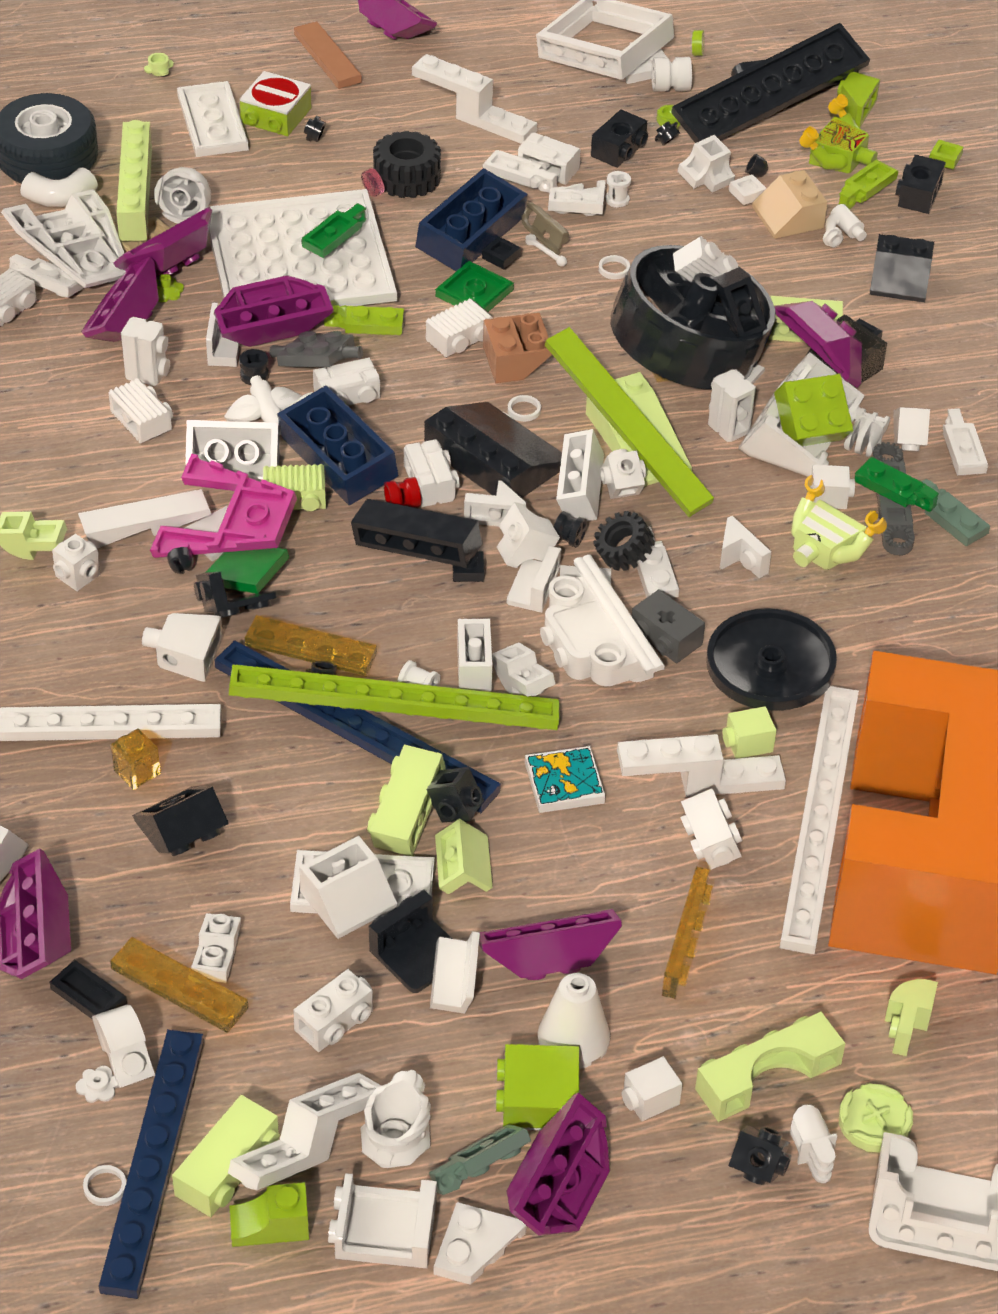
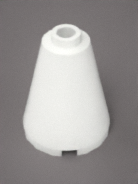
[538,973,610,1069]

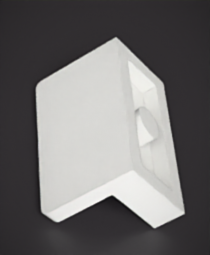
[206,303,240,367]
[507,546,561,613]
[430,931,480,1014]

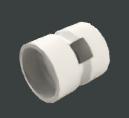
[652,57,692,92]

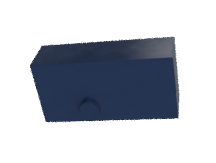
[415,168,528,271]
[277,385,399,506]

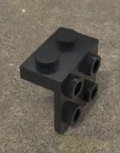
[194,572,278,617]
[369,890,453,993]

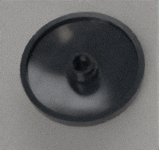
[706,608,837,711]

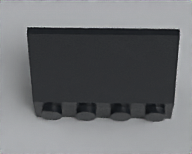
[424,402,562,498]

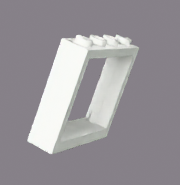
[536,0,674,80]

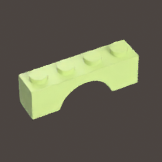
[695,1012,846,1122]

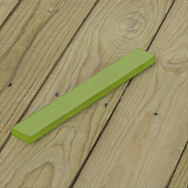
[545,327,714,517]

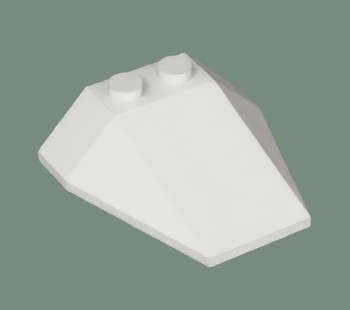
[1,189,126,288]

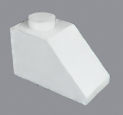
[893,407,930,451]

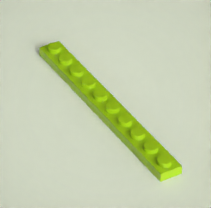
[229,664,559,730]

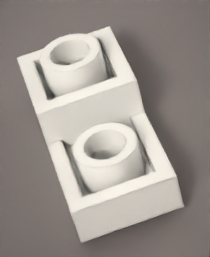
[191,913,241,983]

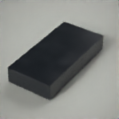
[49,959,128,1020]

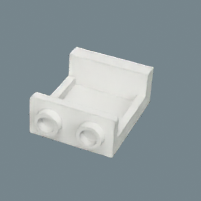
[328,1173,437,1268]

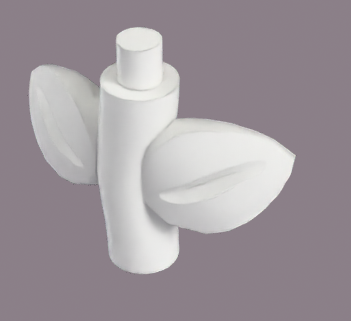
[224,375,302,435]

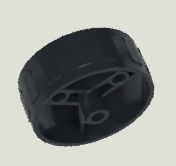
[610,245,775,389]

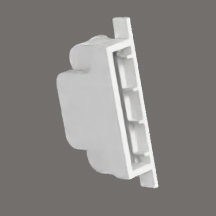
[540,555,665,686]

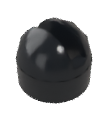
[745,154,768,178]
[167,547,193,574]

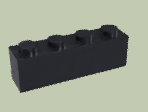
[351,499,482,568]

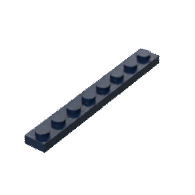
[99,1029,204,1299]

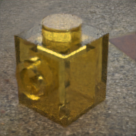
[111,728,161,790]

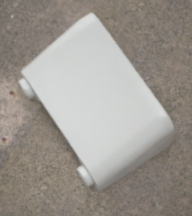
[738,352,865,477]
[869,1132,998,1271]

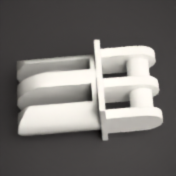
[844,408,890,457]
[790,1105,837,1183]

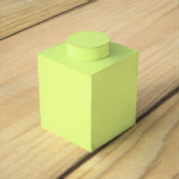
[722,706,776,759]

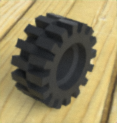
[593,511,655,571]

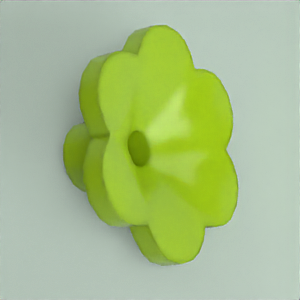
[156,274,184,302]

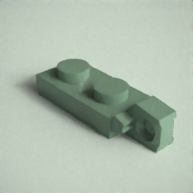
[921,479,990,546]
[429,1124,531,1195]

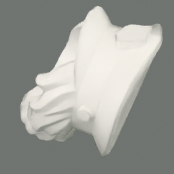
[360,1070,431,1168]

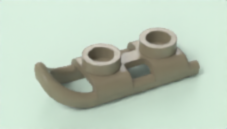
[522,202,569,255]

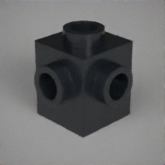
[426,767,484,823]
[728,1125,792,1185]

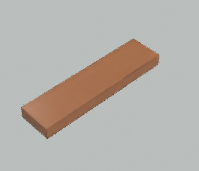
[294,21,362,89]

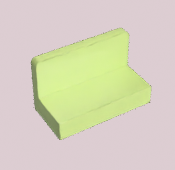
[435,819,493,894]

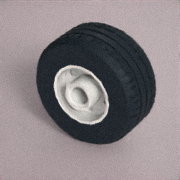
[0,93,98,184]

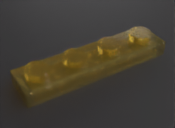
[245,615,377,676]
[662,866,714,999]
[110,937,248,1033]

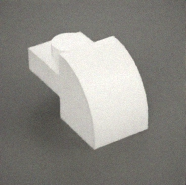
[492,642,555,697]

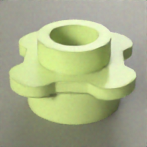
[144,53,174,76]

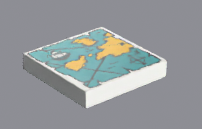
[525,746,605,813]

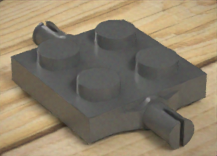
[270,331,363,367]

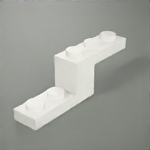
[412,54,537,144]
[617,734,786,797]
[228,1073,380,1191]

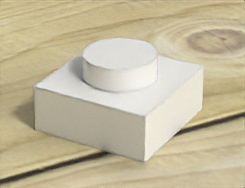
[729,174,767,205]

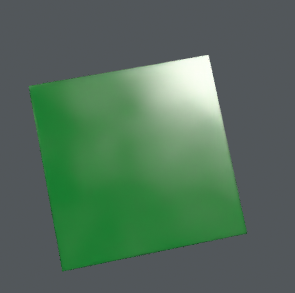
[435,261,514,313]
[205,548,289,594]

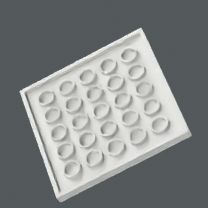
[208,189,397,306]

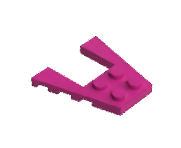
[150,453,297,558]

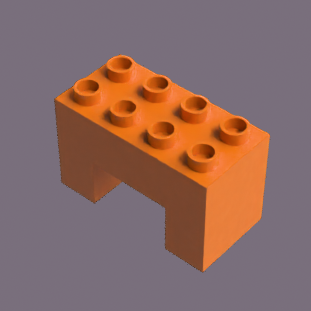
[828,651,998,975]

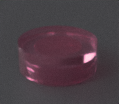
[361,168,385,197]

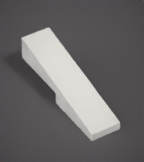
[78,489,212,548]

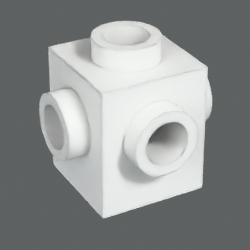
[600,449,646,499]
[52,534,100,591]

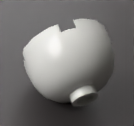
[154,167,211,223]

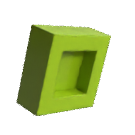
[929,139,964,170]

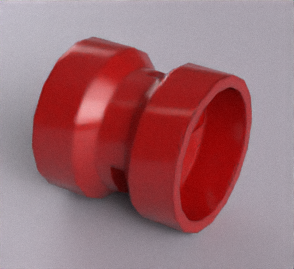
[384,477,421,507]

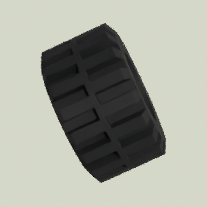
[373,131,441,198]

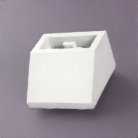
[299,836,397,939]

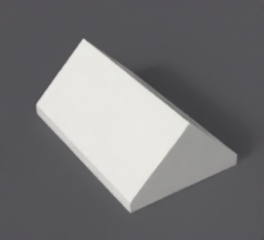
[186,420,280,482]

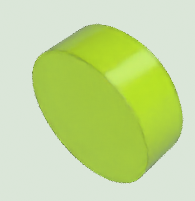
[692,30,704,56]
[657,105,681,127]

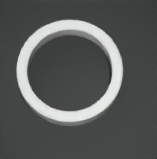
[599,255,630,279]
[508,395,541,422]
[83,1165,126,1206]

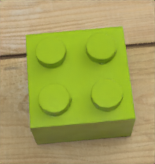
[774,374,854,446]

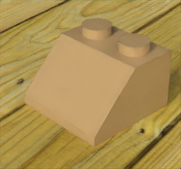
[752,170,827,239]

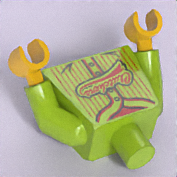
[799,94,878,174]

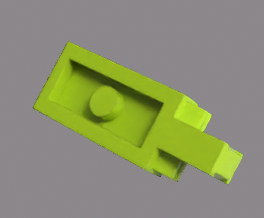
[838,159,898,209]
[324,305,404,336]

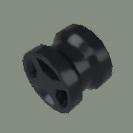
[239,349,269,385]
[554,511,587,548]

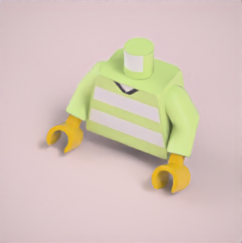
[791,475,887,570]

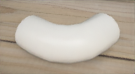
[20,168,98,207]

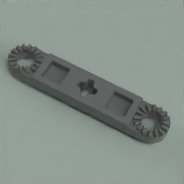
[872,442,915,556]

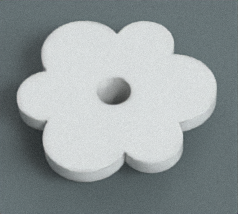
[76,1066,118,1103]

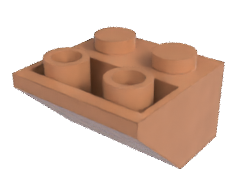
[483,312,552,384]

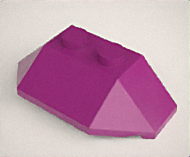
[358,0,437,39]
[113,206,212,277]
[81,257,159,342]
[214,275,333,347]
[774,301,862,388]
[0,848,71,979]
[479,909,622,980]
[506,1093,610,1236]

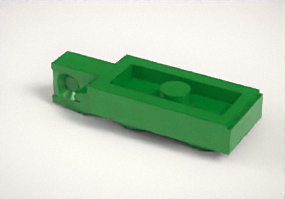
[301,203,367,258]
[854,457,939,512]

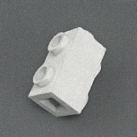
[680,789,742,870]
[293,969,373,1052]

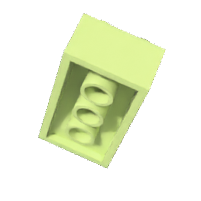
[586,372,692,486]

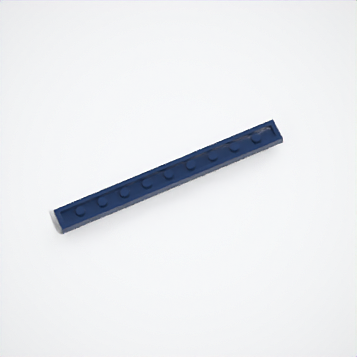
[215,640,501,813]

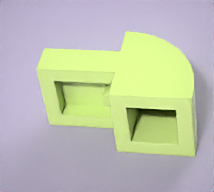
[0,512,67,560]
[885,979,938,1056]

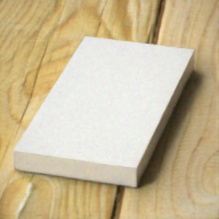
[177,81,249,157]
[290,850,434,914]

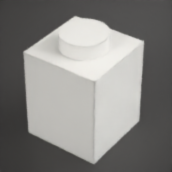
[810,465,855,509]
[621,1056,682,1122]

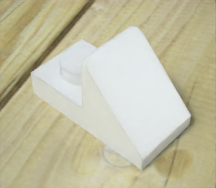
[464,480,526,527]
[720,516,771,578]

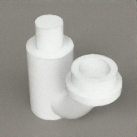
[823,204,867,247]

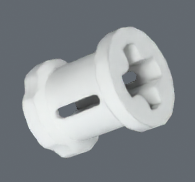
[605,171,631,208]
[398,660,440,686]

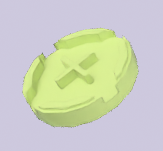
[838,1083,913,1153]

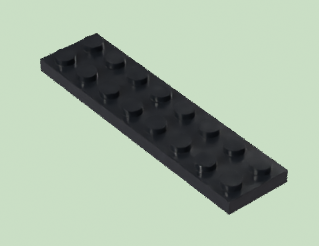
[671,23,870,143]

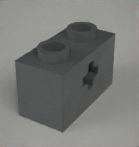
[632,589,705,664]

